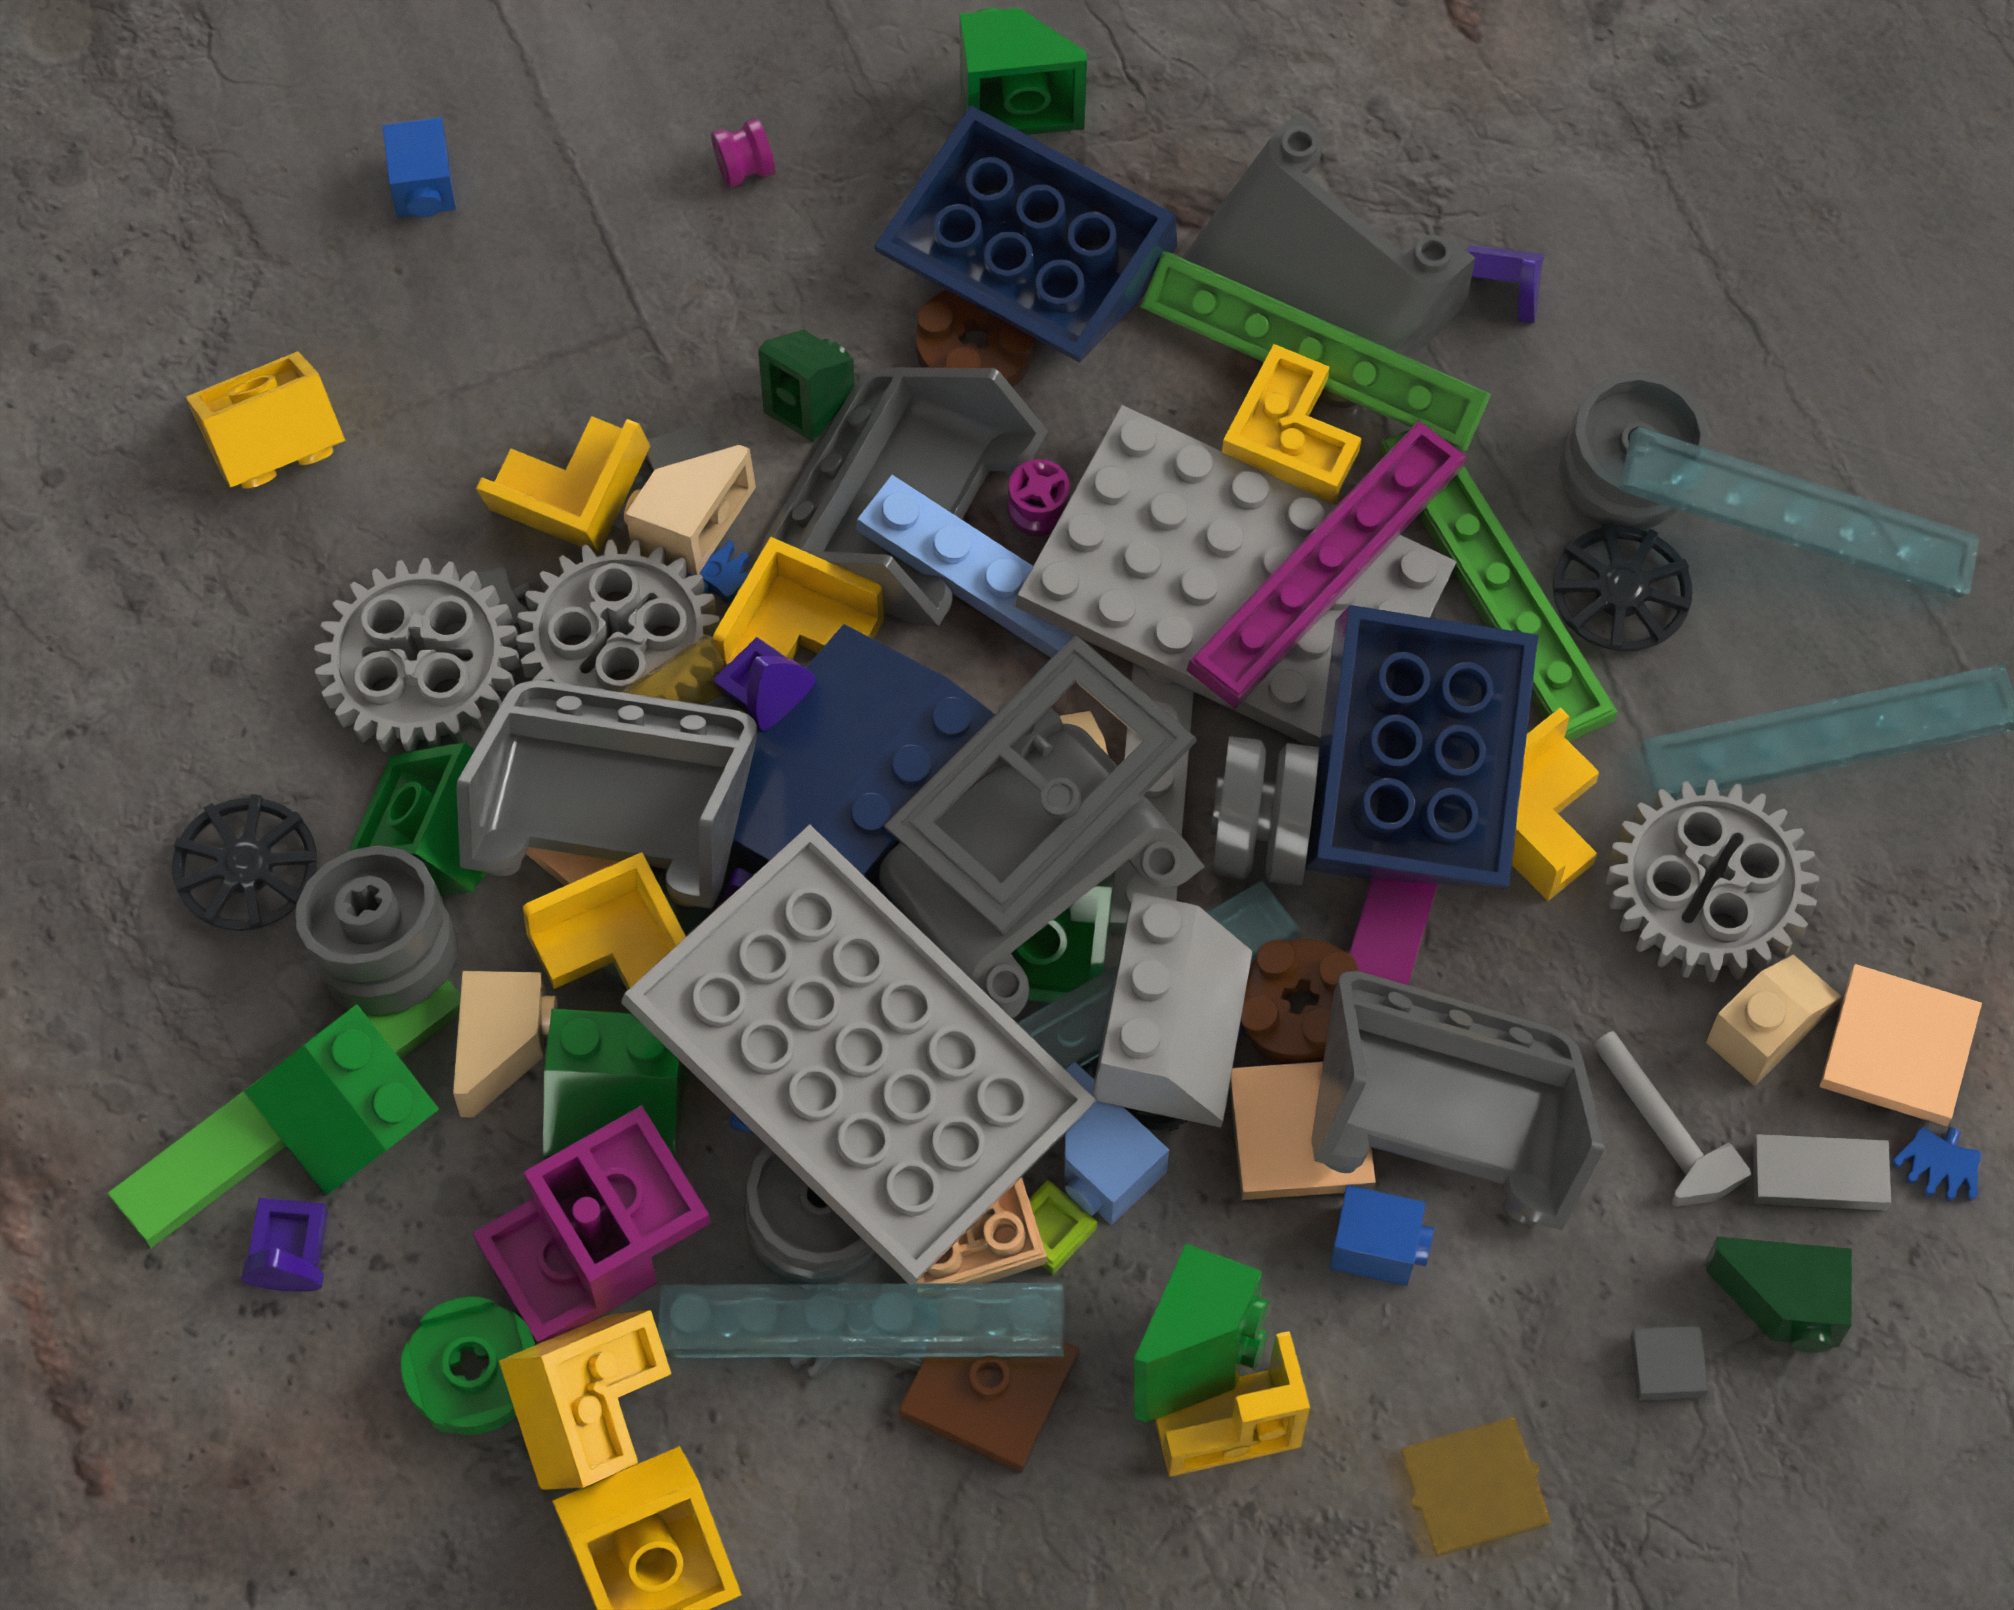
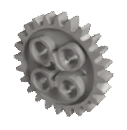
[516,539,720,701]
[314,558,521,752]
[1606,779,1819,982]

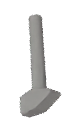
[1593,1031,1751,1207]

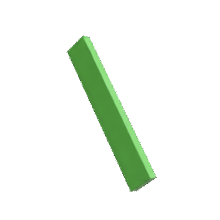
[1140,251,1491,451]
[1379,429,1618,742]
[108,979,461,1248]

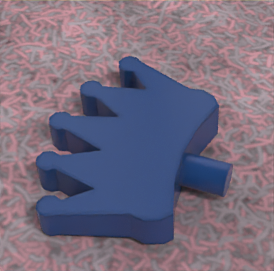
[686,541,752,603]
[1892,1127,1981,1202]

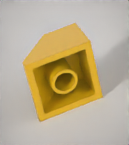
[186,351,346,489]
[552,1446,742,1610]

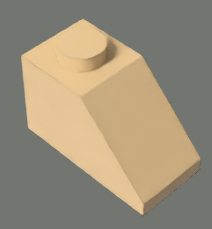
[624,445,756,575]
[1706,954,1842,1086]
[453,971,558,1118]

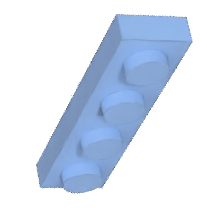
[855,475,1075,658]

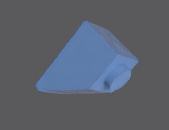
[1064,1061,1169,1225]

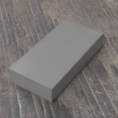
[1753,1134,1891,1211]

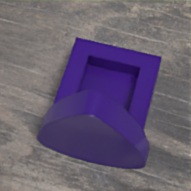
[1465,245,1544,323]
[712,637,816,731]
[241,1198,328,1291]

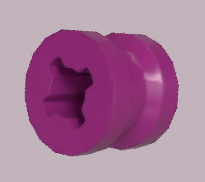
[711,118,776,189]
[1008,459,1070,537]

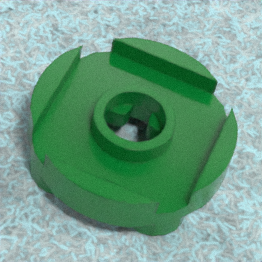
[401,1296,536,1435]

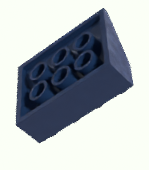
[874,105,1177,363]
[1305,605,1538,889]
[731,624,995,884]

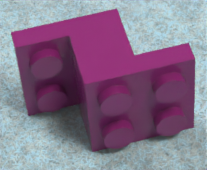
[473,1106,711,1345]

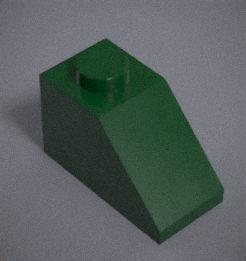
[758,329,855,442]
[1706,1236,1852,1353]

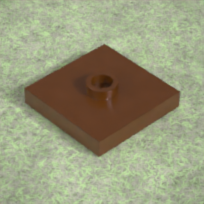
[899,1293,1080,1473]

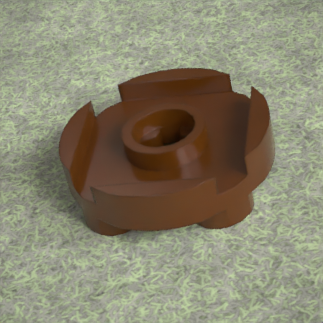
[916,290,1036,387]
[1240,939,1359,1065]

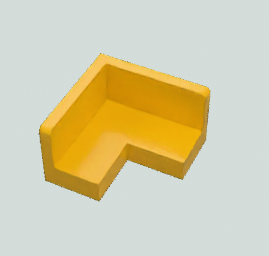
[1222,344,1362,505]
[476,416,650,554]
[712,537,884,672]
[1512,708,1599,901]
[523,852,686,991]
[499,1310,671,1490]
[1155,1331,1310,1477]

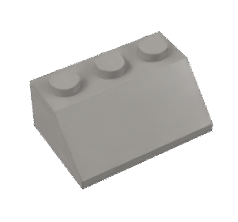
[1092,892,1252,1128]

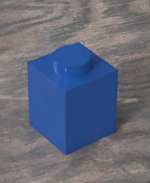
[382,117,456,217]
[1329,1185,1434,1286]

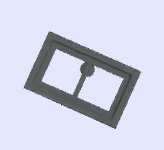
[884,635,1197,936]

